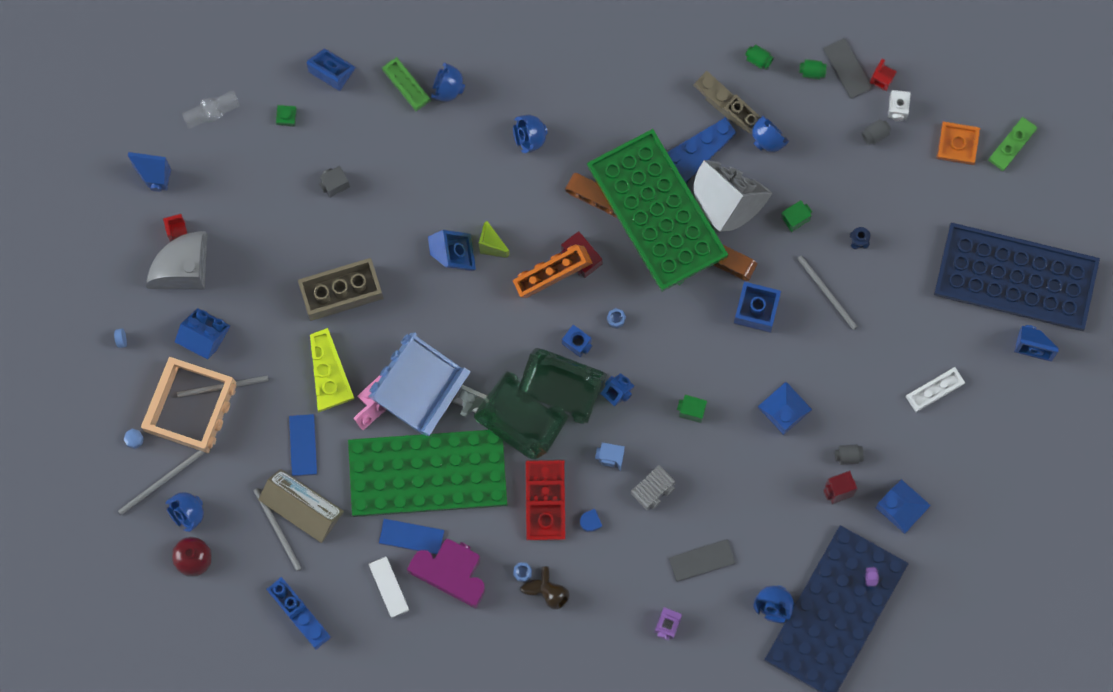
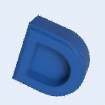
[580,509,603,532]

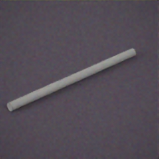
[118,450,206,515]

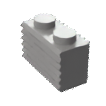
[631,465,676,510]

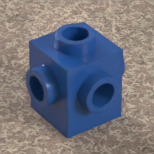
[600,373,634,406]

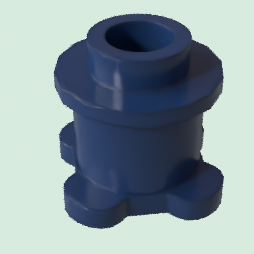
[850,227,871,250]

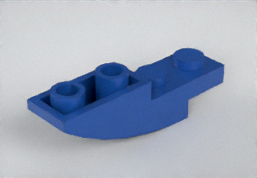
[266,577,331,650]

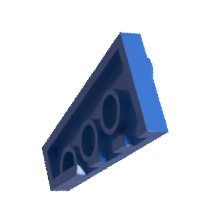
[667,117,736,184]

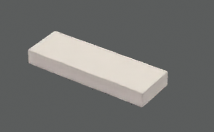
[906,367,965,413]
[369,557,409,618]

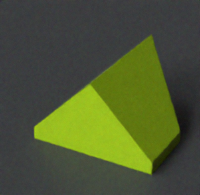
[479,221,510,258]

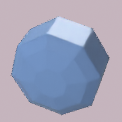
[607,308,626,328]
[124,429,144,449]
[513,562,532,582]

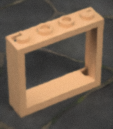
[141,357,237,453]

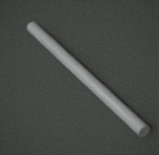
[797,255,857,330]
[177,375,269,398]
[254,488,302,571]

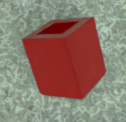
[870,59,897,91]
[163,214,188,242]

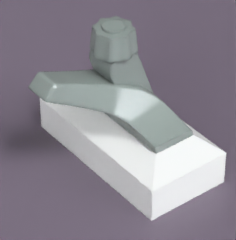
[452,385,495,418]

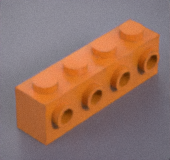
[512,244,593,298]

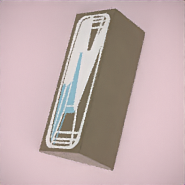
[258,469,344,543]

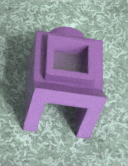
[655,607,682,640]

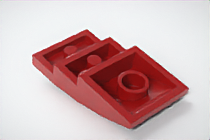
[526,460,566,540]

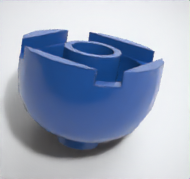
[431,63,465,102]
[513,115,547,154]
[752,115,789,152]
[166,492,203,532]
[753,585,794,623]

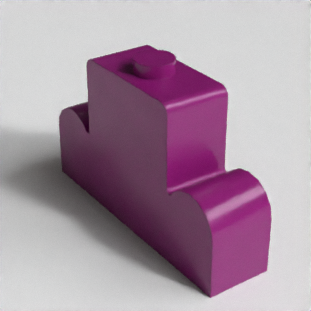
[407,539,485,609]

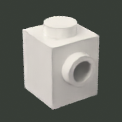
[888,90,911,121]

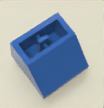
[175,308,231,360]

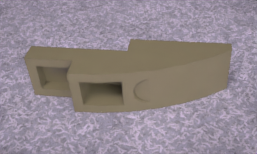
[693,70,761,134]

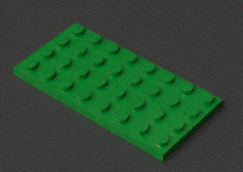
[587,129,728,292]
[348,429,507,517]

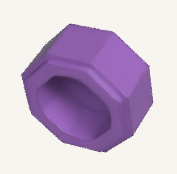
[866,568,879,587]

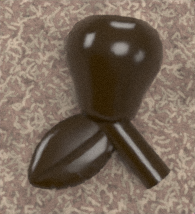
[520,566,569,610]

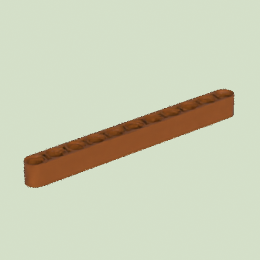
[565,173,758,281]

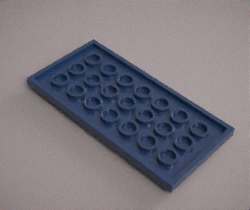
[934,222,1100,331]
[764,525,909,692]

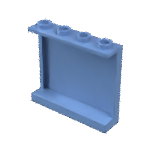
[369,332,470,436]

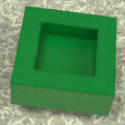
[276,105,297,126]

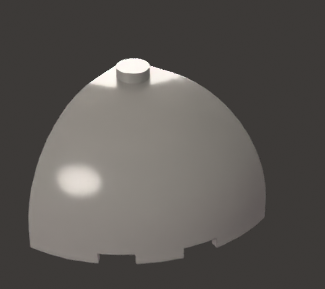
[694,160,773,232]
[146,231,207,289]

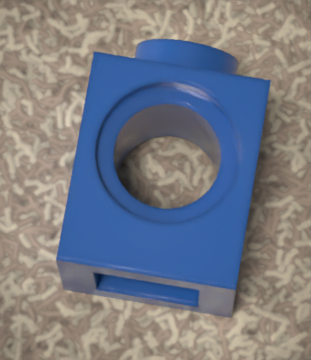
[562,325,592,357]

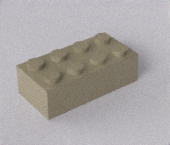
[298,258,383,321]

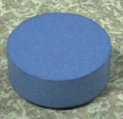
[114,328,127,348]

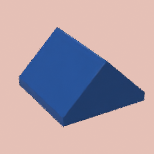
[306,49,356,91]

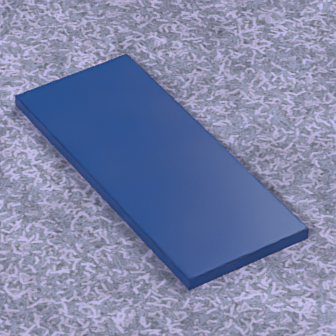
[289,414,317,476]
[379,519,444,554]

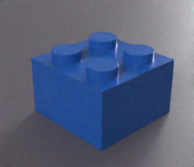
[734,282,781,333]

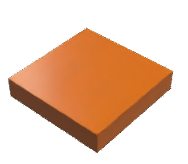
[937,121,980,165]

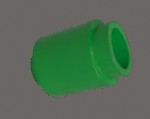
[745,44,774,70]
[799,59,827,80]

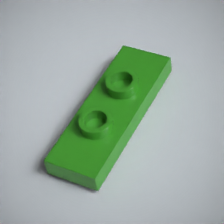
[382,57,431,111]
[988,117,1038,171]

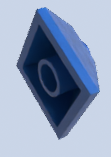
[128,152,171,192]
[428,230,476,271]
[1014,325,1059,362]
[758,382,812,435]
[876,479,931,534]

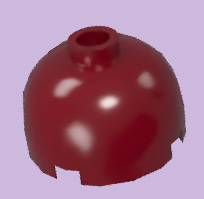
[172,537,212,576]

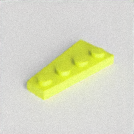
[310,328,354,413]

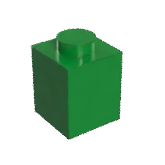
[781,200,812,233]
[677,395,707,423]

